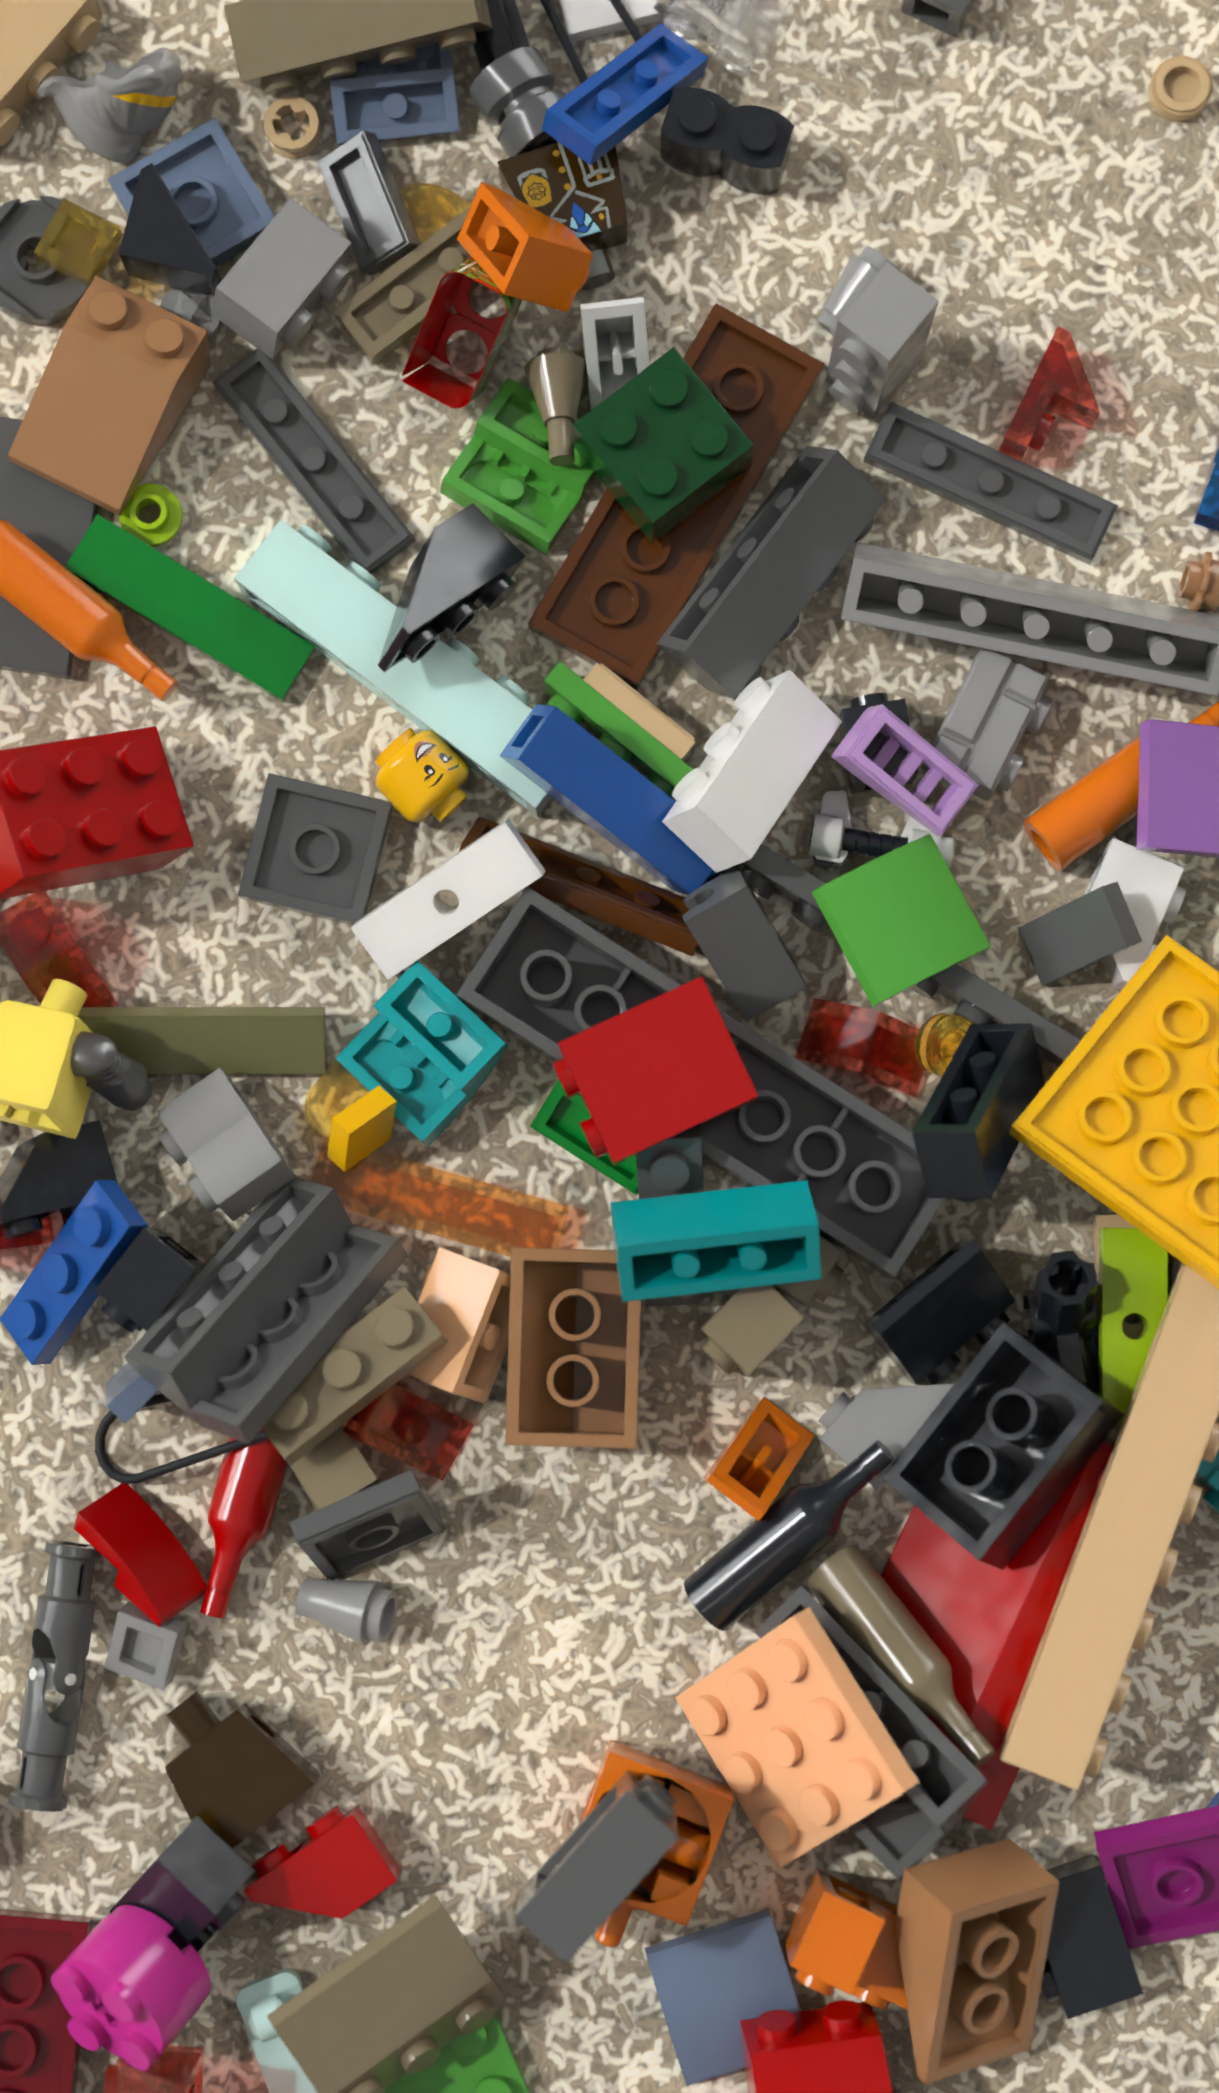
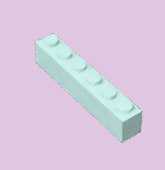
[234,519,553,818]

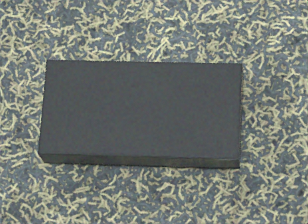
[317,130,421,275]
[1018,882,1142,986]

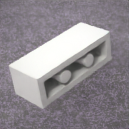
[662,670,842,873]

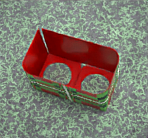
[401,257,522,409]

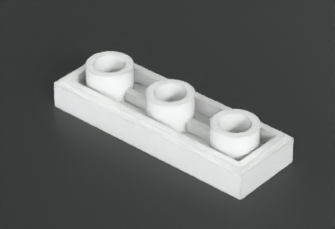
[351,818,546,980]

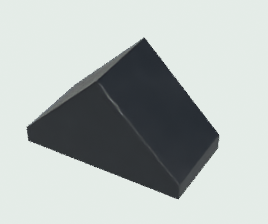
[118,163,221,296]

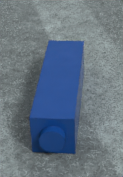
[499,704,721,895]

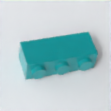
[610,1180,821,1302]

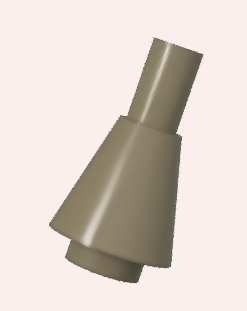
[524,347,586,466]

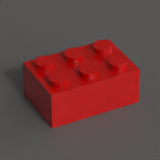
[0,726,194,899]

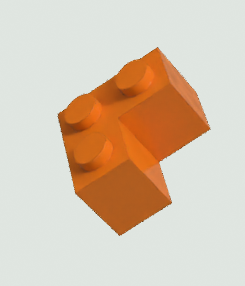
[784,1868,907,2010]

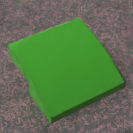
[440,377,596,555]
[811,834,991,1007]

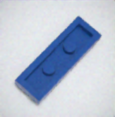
[542,23,709,166]
[0,1180,148,1365]

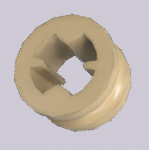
[263,96,322,159]

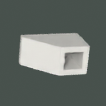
[1084,838,1186,990]

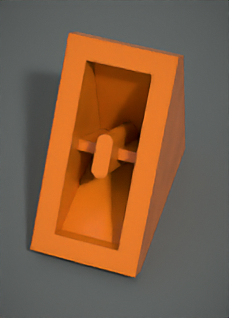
[704,1397,815,1521]

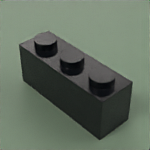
[912,1023,1045,1202]

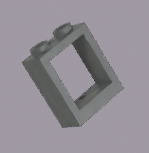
[515,1770,679,1964]

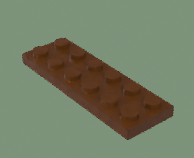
[528,303,825,690]

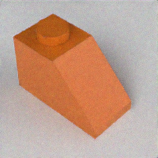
[457,182,593,312]

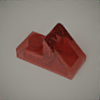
[998,326,1100,461]
[342,1382,474,1481]

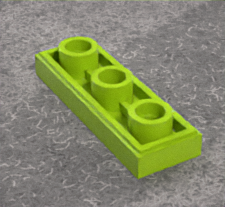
[1099,1228,1168,1425]

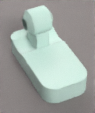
[236,1968,318,2093]

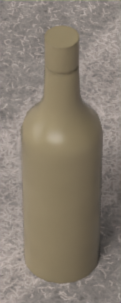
[807,1545,995,1768]

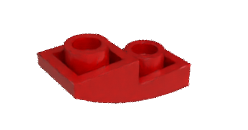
[74,1483,208,1627]

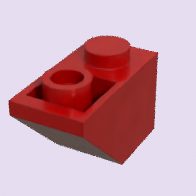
[243,1805,401,1919]

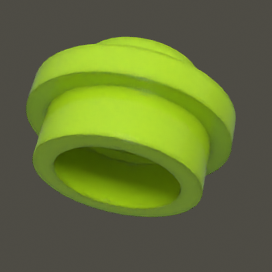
[119,484,183,547]

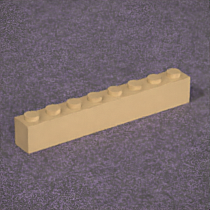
[999,1263,1219,1791]

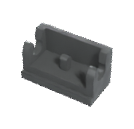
[682,865,807,1022]

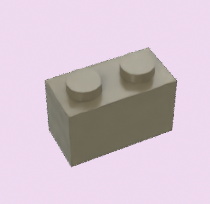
[699,1285,804,1375]

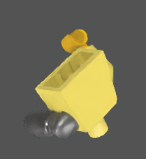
[0,979,152,1139]

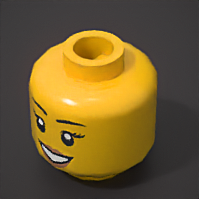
[375,728,469,823]

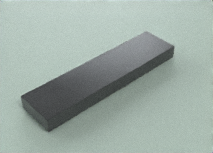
[213,349,415,574]
[863,401,1118,565]

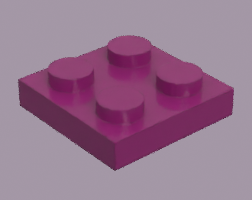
[1094,1805,1219,1949]

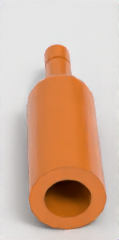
[0,520,178,702]
[1023,701,1219,871]

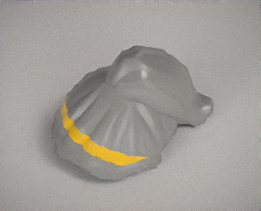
[37,47,184,163]

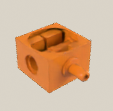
[578,1740,734,1948]

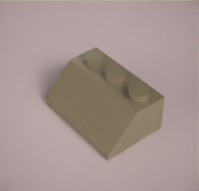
[267,1895,506,2093]

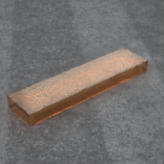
[311,1137,570,1257]

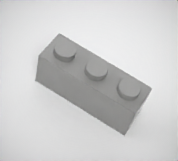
[825,261,939,418]

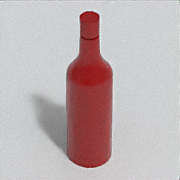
[200,1429,288,1619]

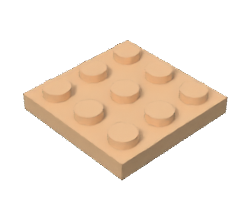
[675,1607,919,1869]

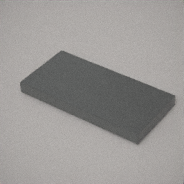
[0,417,99,679]

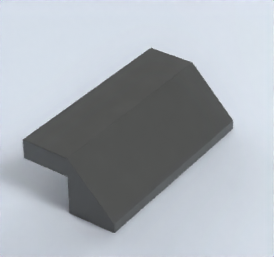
[124,1177,408,1444]
[754,1586,988,1882]

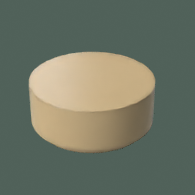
[1148,56,1213,122]

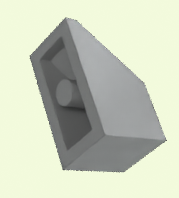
[818,1383,955,1491]

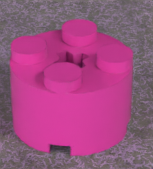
[51,1905,211,2071]

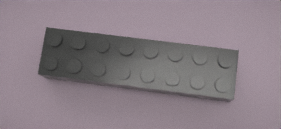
[456,886,945,1278]

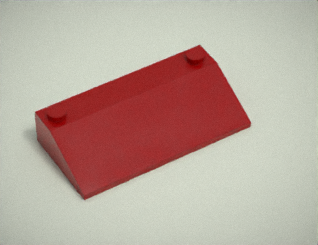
[881,1442,1113,1830]

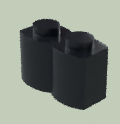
[660,87,794,195]

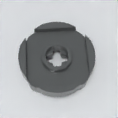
[0,196,103,326]

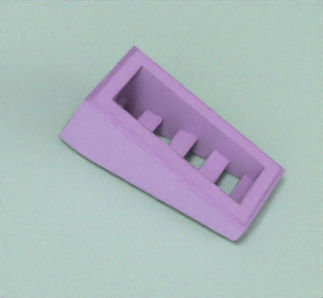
[832,704,979,836]

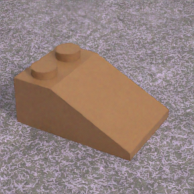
[8,276,210,516]
[895,1838,1060,2085]

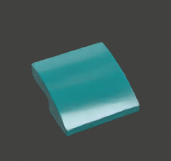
[335,960,508,1147]

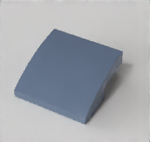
[330,43,460,145]
[645,1909,801,2086]

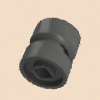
[470,46,566,158]

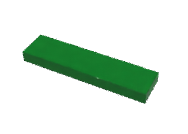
[65,514,315,702]

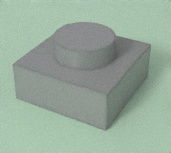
[104,1601,187,1690]

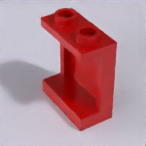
[552,976,758,1166]

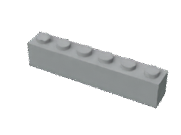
[841,542,1219,696]

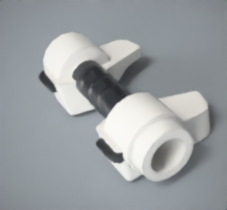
[808,790,953,868]

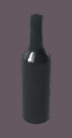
[683,1440,894,1631]

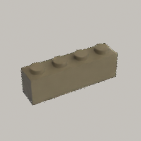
[224,0,493,95]

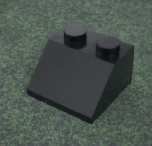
[862,1239,1016,1385]

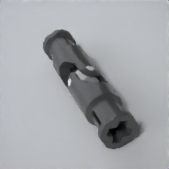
[8,1540,102,1812]

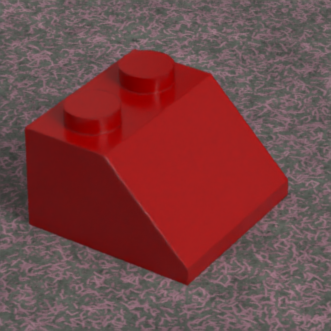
[740,2000,893,2093]

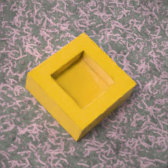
[327,1085,397,1172]

